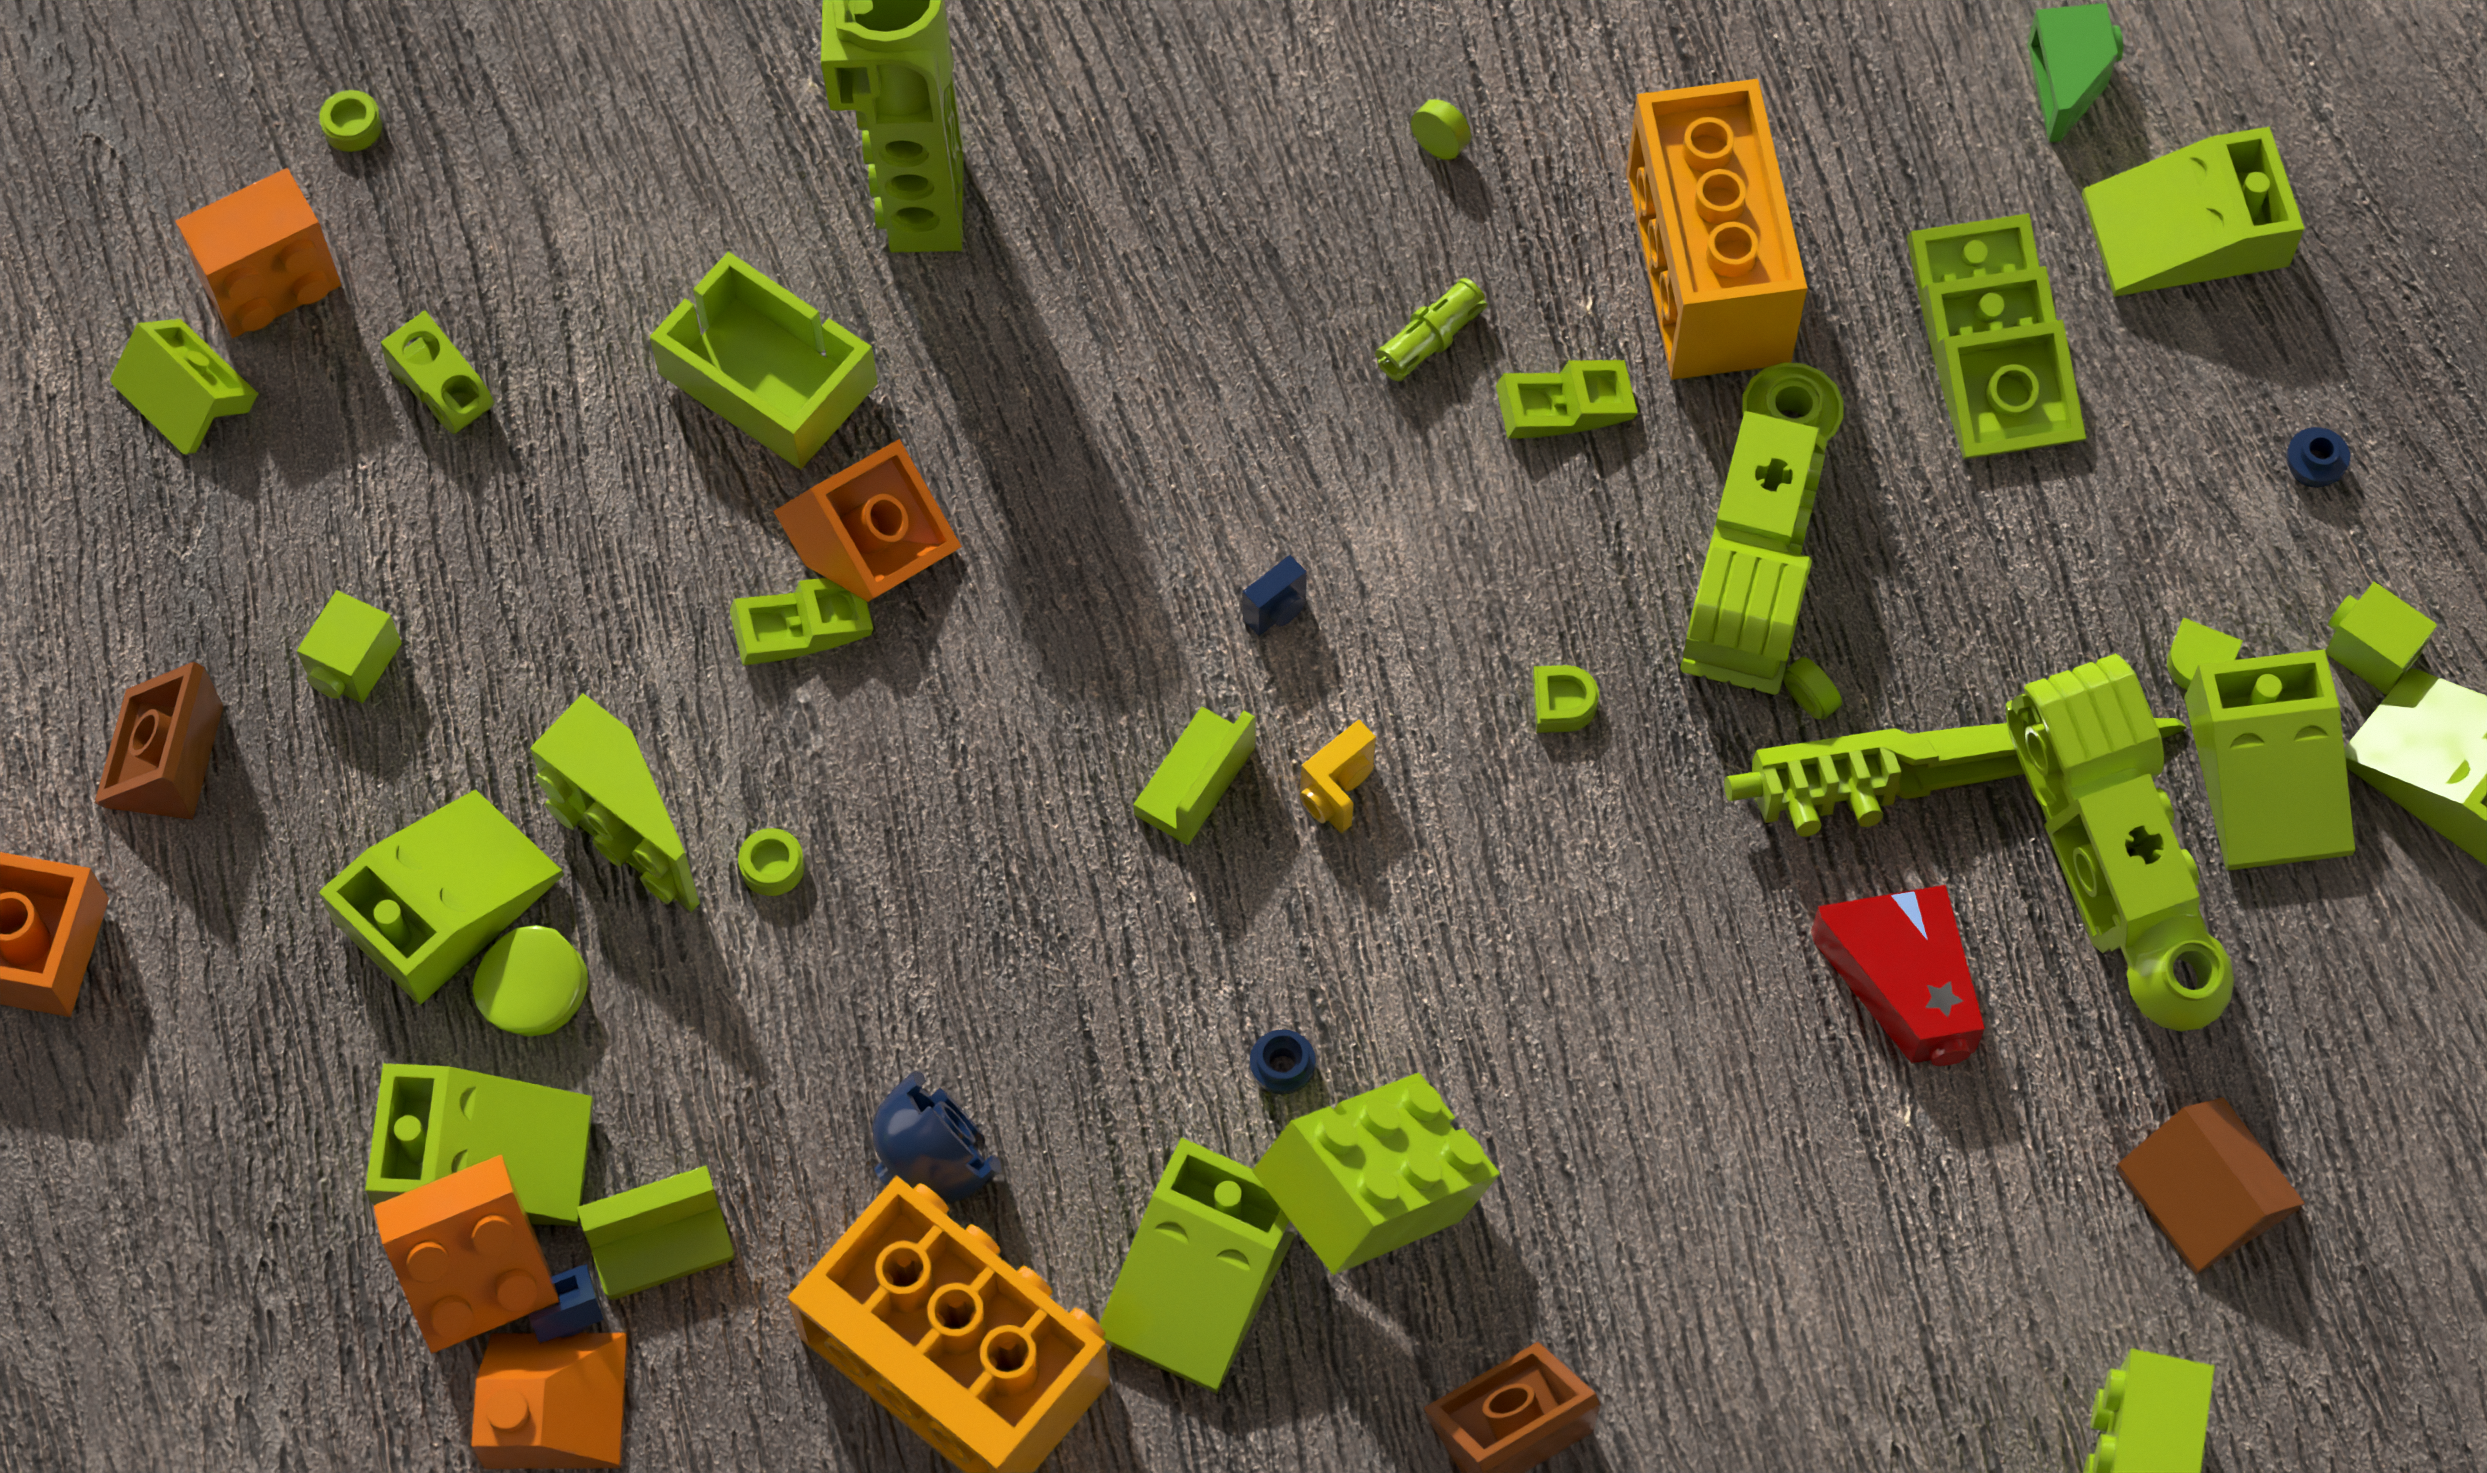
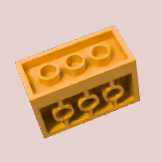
[1626,79,1807,380]
[787,1175,1110,1473]

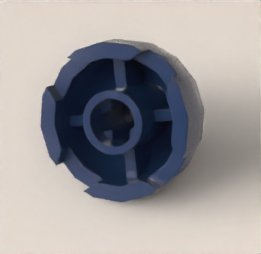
[873,1071,1002,1204]

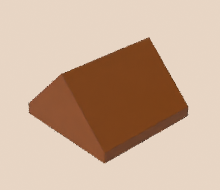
[94,661,224,820]
[2115,1097,2305,1275]
[1423,1342,1601,1473]

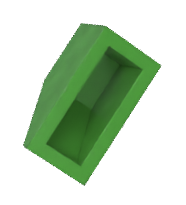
[2027,3,2123,142]

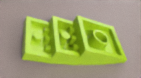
[1906,213,2086,460]

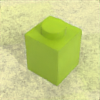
[2325,582,2438,695]
[297,590,402,704]

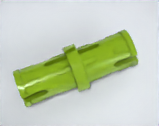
[1375,278,1488,382]

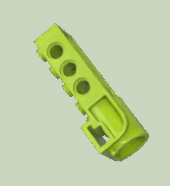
[821,0,964,253]

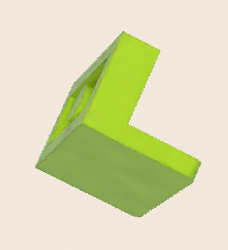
[110,319,258,454]
[1133,706,1256,846]
[576,1166,735,1300]

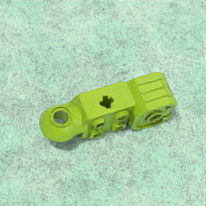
[1680,362,1844,695]
[2006,654,2235,1032]

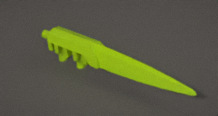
[1724,718,2187,837]

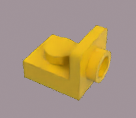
[1299,719,1376,833]

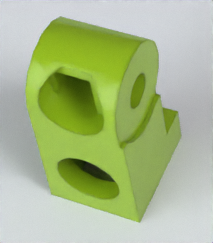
[381,310,494,434]

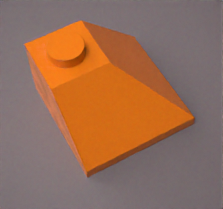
[773,439,962,602]
[471,1333,628,1469]

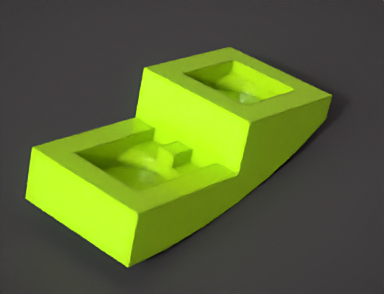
[1496,360,1638,439]
[729,578,873,666]

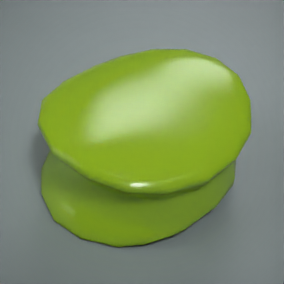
[472,925,588,1037]

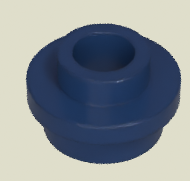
[2286,427,2350,488]
[1250,1029,1316,1095]

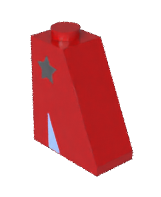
[1811,885,1985,1066]

